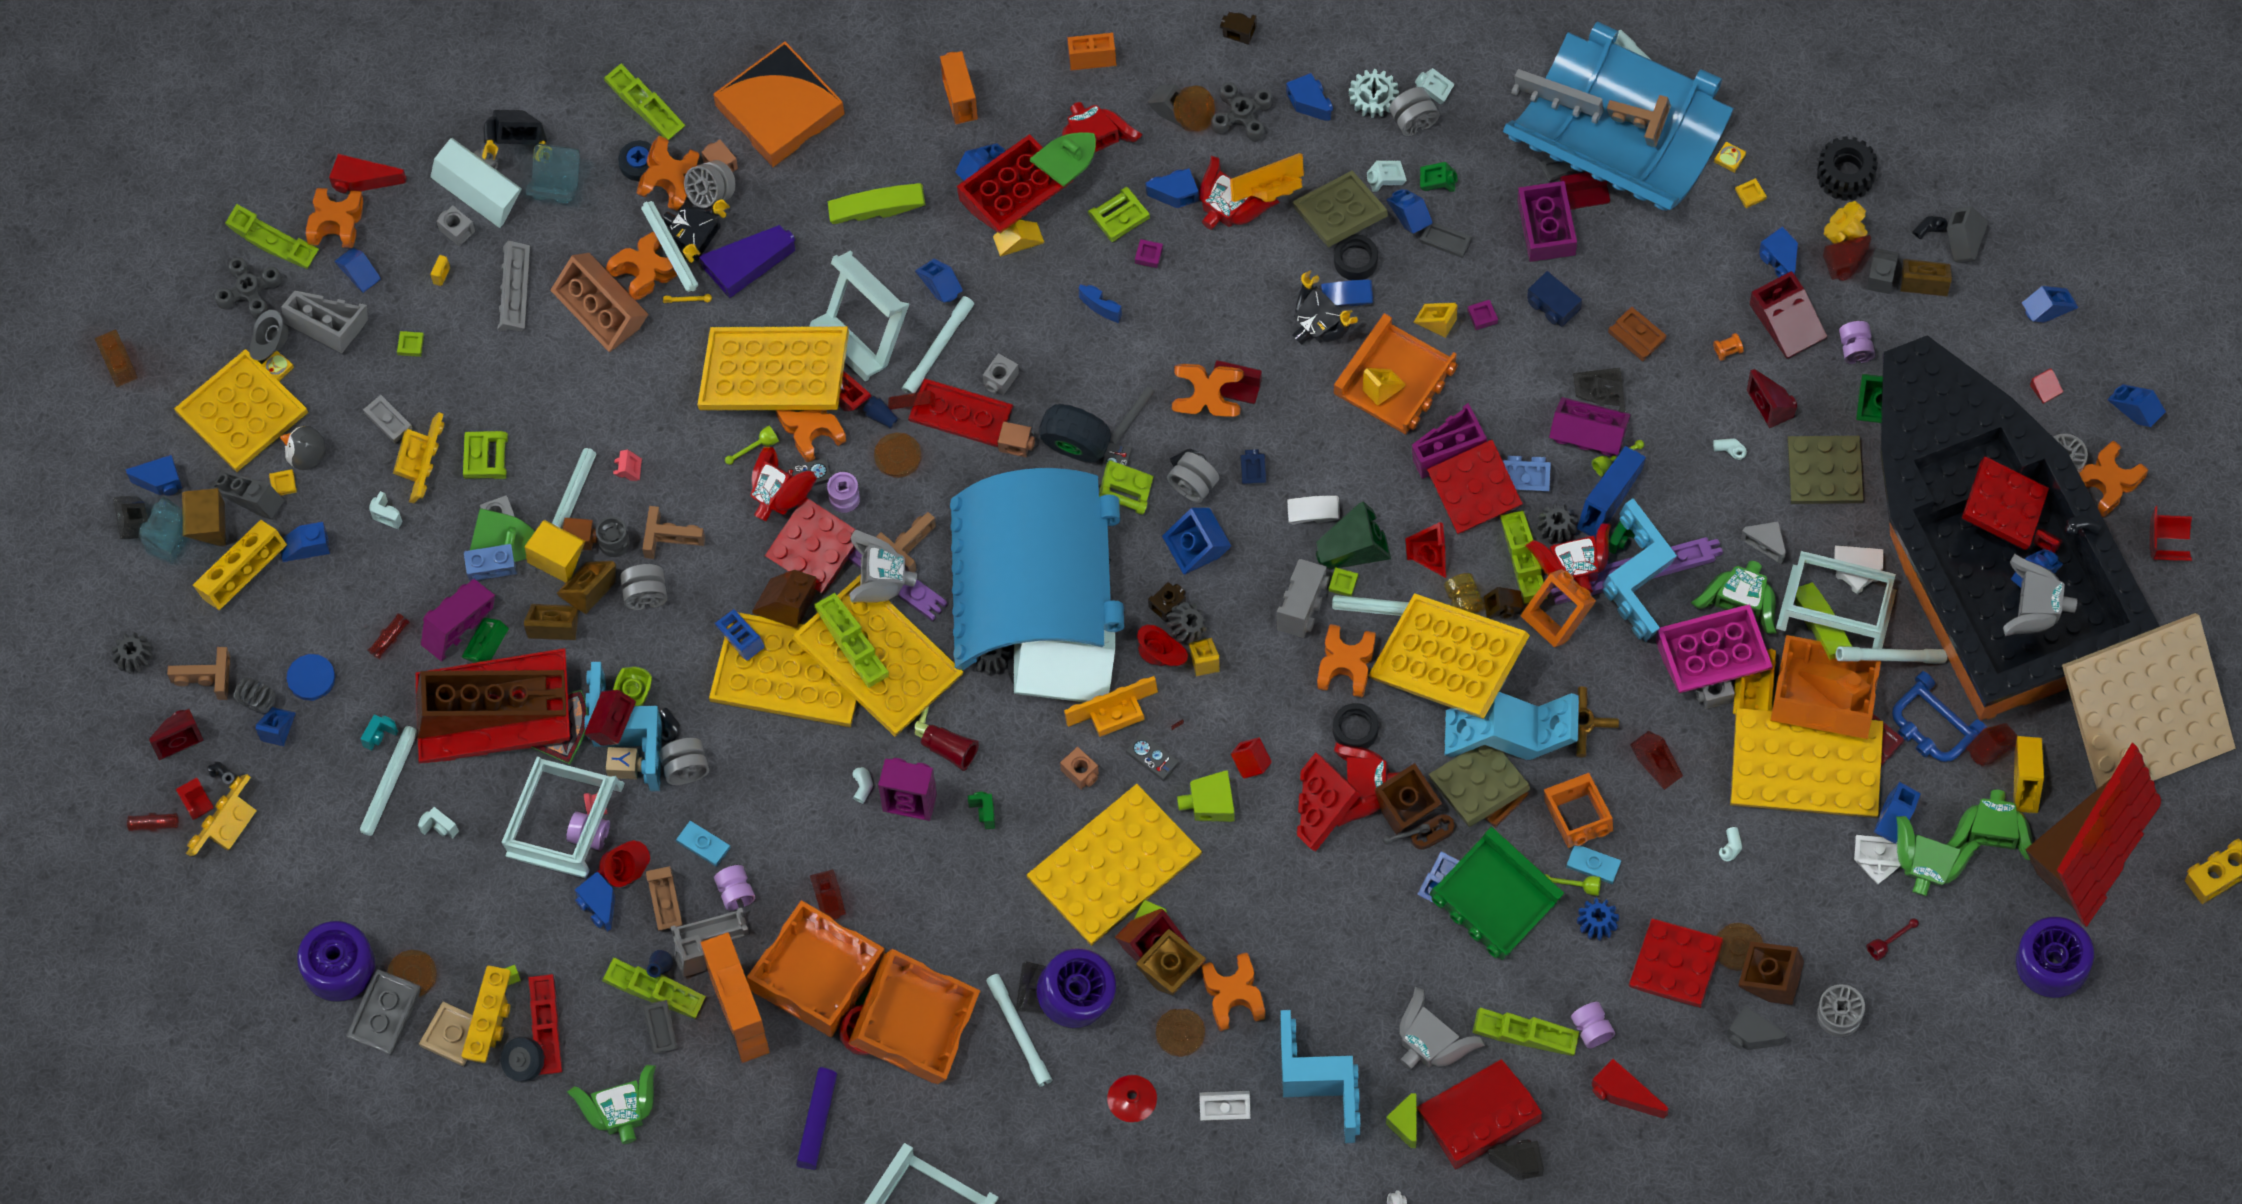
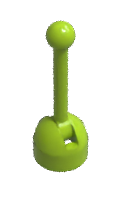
[725,425,779,465]
[1592,440,1644,477]
[1544,874,1601,896]

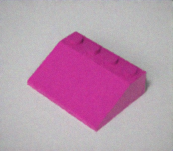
[1656,604,1773,693]

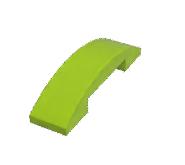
[225,204,319,269]

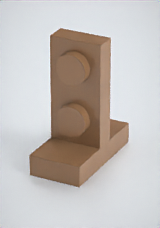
[1607,95,1671,147]
[642,506,705,559]
[876,512,936,572]
[167,647,231,700]
[646,866,683,931]

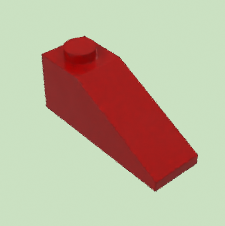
[329,154,407,193]
[1592,1059,1669,1119]

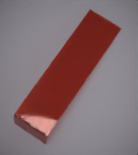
[888,391,935,410]

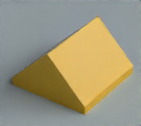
[525,520,585,583]

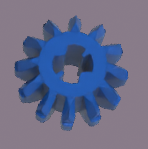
[1577,897,1619,941]

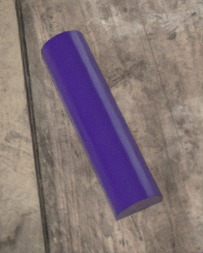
[796,1067,837,1170]

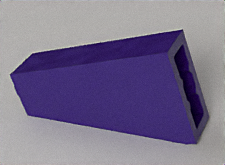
[699,225,796,298]

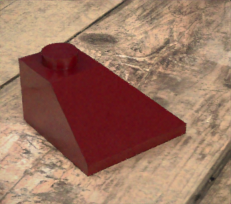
[1747,369,1797,428]
[149,709,204,760]
[1115,908,1189,962]

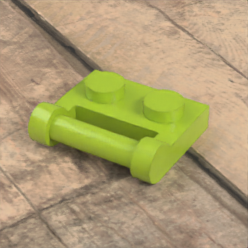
[1088,187,1150,242]
[463,431,508,479]
[1099,460,1154,515]

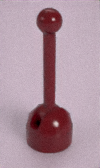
[1866,918,1919,961]

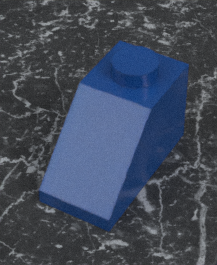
[915,259,963,303]
[2022,286,2078,323]
[126,455,182,496]
[281,522,330,562]

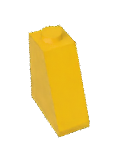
[2013,736,2044,813]

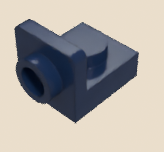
[1240,449,1266,484]

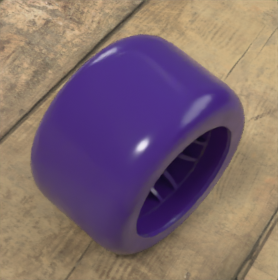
[2016,917,2094,998]
[297,921,375,1002]
[1037,948,1116,1028]

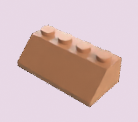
[550,253,649,352]

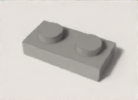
[363,395,413,444]

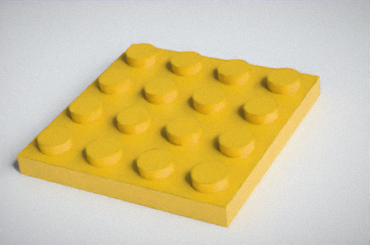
[174,349,308,473]

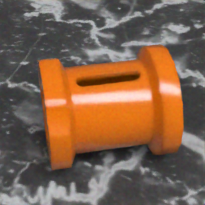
[1713,333,1744,361]

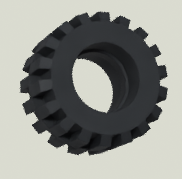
[1817,136,1878,201]

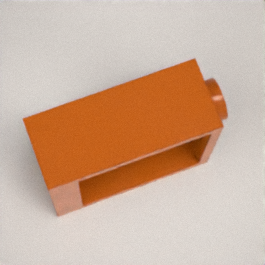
[940,51,978,125]
[1520,569,1596,648]
[1544,773,1613,848]

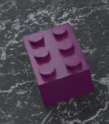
[1517,181,1577,262]
[878,758,937,821]

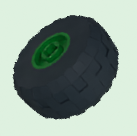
[1039,404,1111,463]

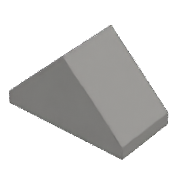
[1741,522,1785,564]

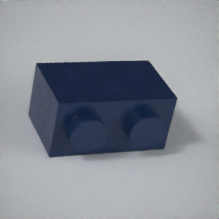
[1527,271,1582,327]

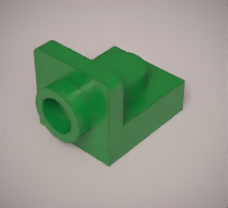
[1420,162,1458,192]
[1609,521,1635,554]
[968,792,995,829]

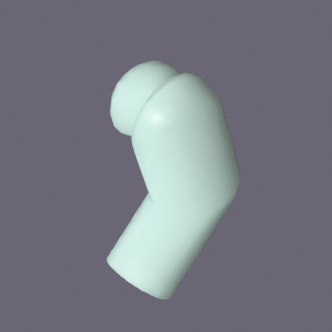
[1713,439,1747,460]
[853,767,873,804]
[1719,827,1742,861]

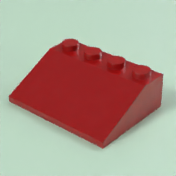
[957,134,1073,234]
[1416,1059,1542,1170]

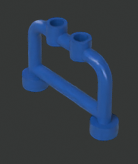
[1892,671,1990,762]

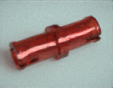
[367,613,410,660]
[127,812,179,832]

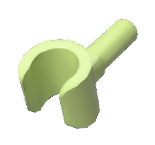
[915,706,929,738]

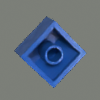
[1162,508,1231,575]

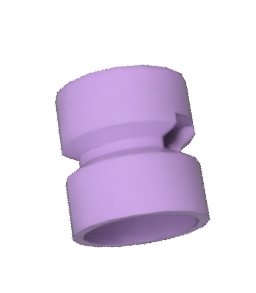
[1839,321,1875,364]
[827,472,860,513]
[567,811,610,851]
[714,865,756,911]
[1571,1002,1615,1048]

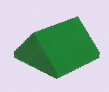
[1856,374,1882,423]

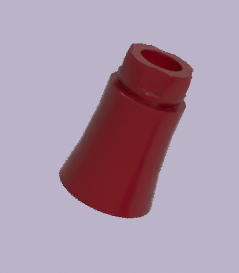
[921,725,979,771]

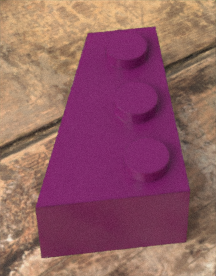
[1412,403,1487,479]
[421,579,495,662]

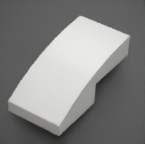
[1288,496,1340,525]

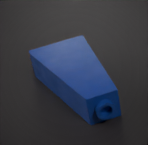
[1577,446,1646,539]

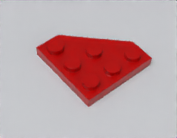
[1297,752,1361,852]

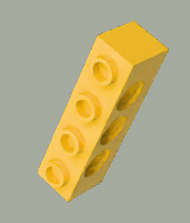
[193,520,287,610]
[2185,839,2242,904]

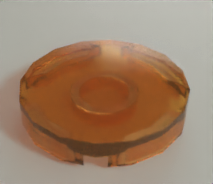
[1174,85,1215,132]
[874,432,922,478]
[1716,923,1763,971]
[387,950,437,997]
[1156,1008,1205,1057]

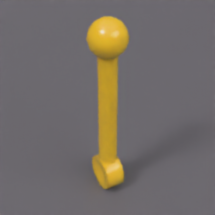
[663,294,712,303]

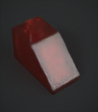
[1823,235,1871,281]
[1966,723,2018,766]
[1630,731,1683,790]
[810,869,846,920]

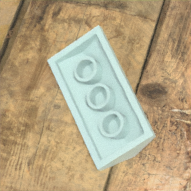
[431,138,522,228]

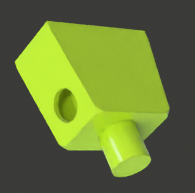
[1177,770,1235,822]

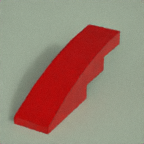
[528,974,562,1075]

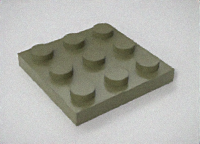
[1293,171,1388,247]
[1787,436,1863,504]
[1429,745,1530,827]

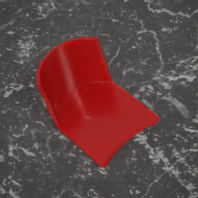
[2149,506,2192,561]

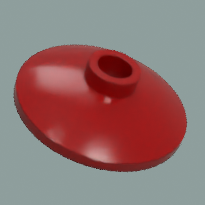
[1107,1075,1157,1122]

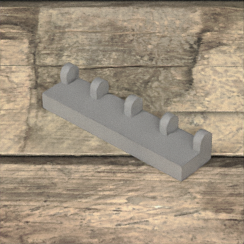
[1511,69,1604,124]
[497,241,530,331]

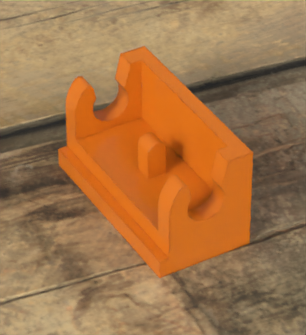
[1067,33,1116,70]

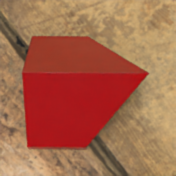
[1405,522,1446,578]

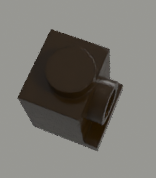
[1220,12,1257,45]
[1148,582,1186,622]
[1483,587,1523,619]

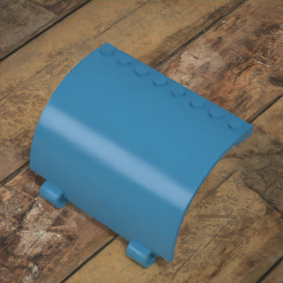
[1503,21,1734,211]
[950,468,1124,670]

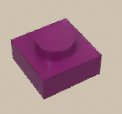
[1135,239,1163,268]
[1467,300,1498,331]

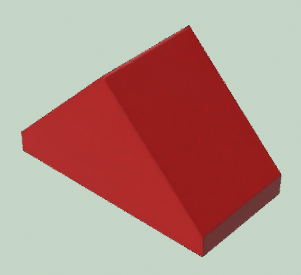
[838,370,871,411]

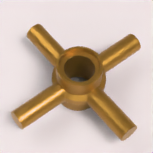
[1558,686,1619,757]

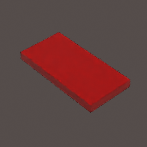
[908,378,1013,447]

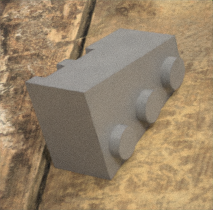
[281,291,368,353]
[1277,559,1330,638]

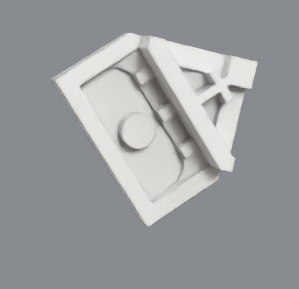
[1834,546,1883,594]
[1854,835,1901,884]

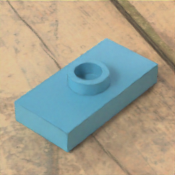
[676,821,731,867]
[1566,846,1621,884]

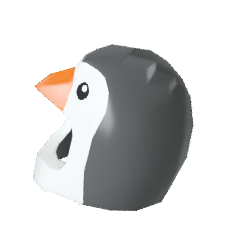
[280,426,326,470]

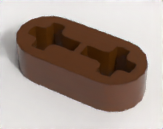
[1411,814,1454,850]

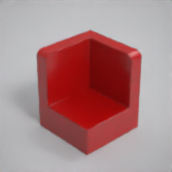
[1231,737,1271,779]
[176,778,214,820]

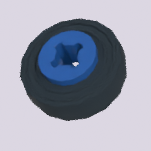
[618,140,652,181]

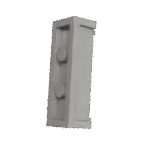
[670,907,749,942]

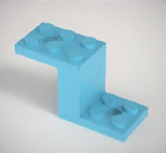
[1602,498,1677,642]
[585,662,662,791]
[1445,692,1579,760]
[1280,1010,1360,1143]

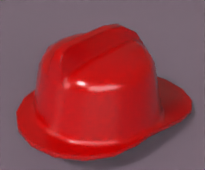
[1137,625,1188,666]
[596,840,650,888]

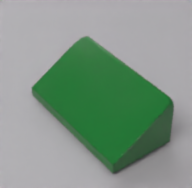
[462,617,509,663]

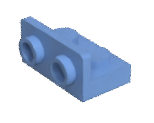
[1502,456,1551,491]
[464,544,517,581]

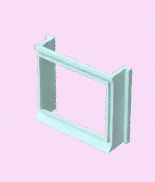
[809,251,909,381]
[1776,551,1897,649]
[502,757,625,879]
[864,1143,998,1204]

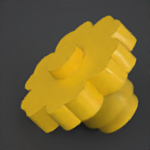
[1824,201,1867,244]

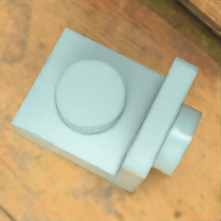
[1415,68,1454,104]
[1367,161,1407,192]
[369,491,402,529]
[418,807,459,839]

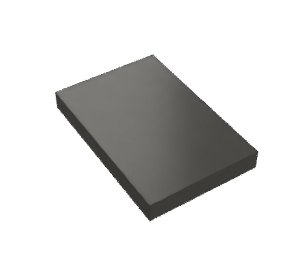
[346,969,422,1055]

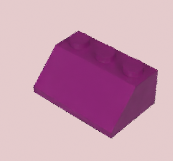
[1549,397,1631,456]

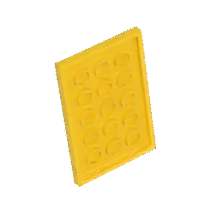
[697,326,849,410]
[792,574,963,737]
[1368,593,1530,719]
[709,612,857,727]
[1730,708,1883,818]
[1026,784,1202,946]

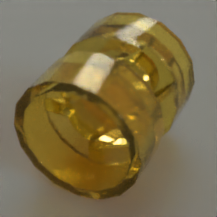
[1444,573,1484,614]

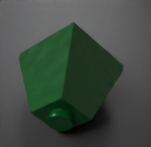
[1316,502,1391,570]

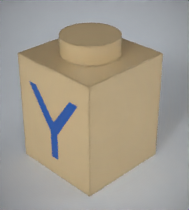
[606,747,643,779]

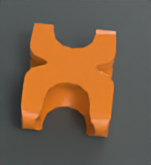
[637,135,699,211]
[306,188,363,248]
[606,232,677,300]
[1171,364,1243,417]
[775,410,846,462]
[2079,441,2149,517]
[1317,624,1376,698]
[1201,952,1265,1031]

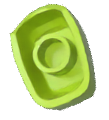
[613,666,652,706]

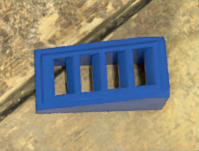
[715,609,764,661]

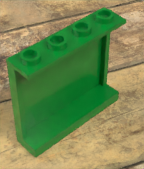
[1429,826,1564,960]

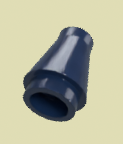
[863,396,899,429]
[647,950,673,978]

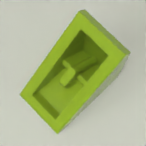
[1386,1093,1416,1148]

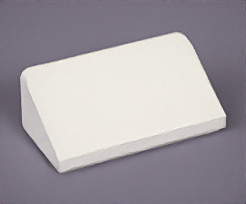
[1199,1091,1251,1120]

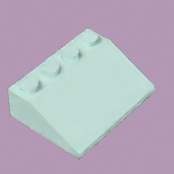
[1014,630,1115,702]

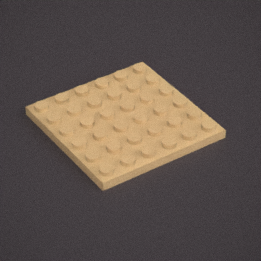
[2062,613,2236,789]

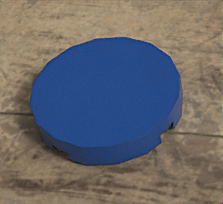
[286,654,335,701]

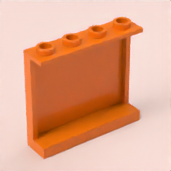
[1334,313,1458,435]

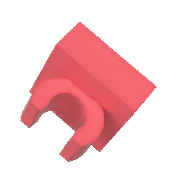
[613,449,642,481]

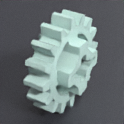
[1349,69,1399,118]

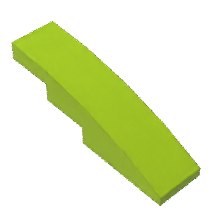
[604,63,685,141]
[827,183,925,224]
[1500,511,1548,604]
[1794,582,1852,660]
[815,593,889,688]
[602,957,706,1019]
[1472,1007,1579,1056]

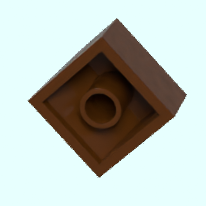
[752,570,816,628]
[1374,763,1442,835]
[1738,941,1804,1005]

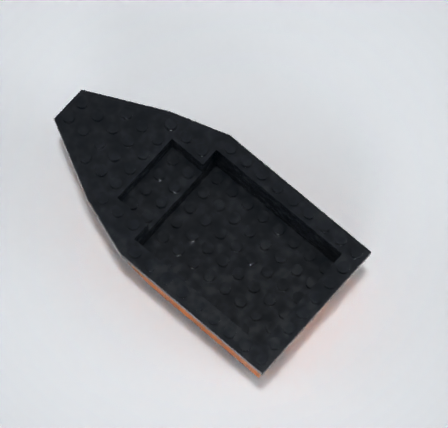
[1880,335,2160,721]

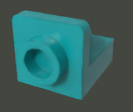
[360,715,398,751]

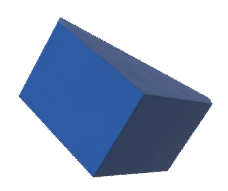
[334,248,381,293]
[255,707,295,747]

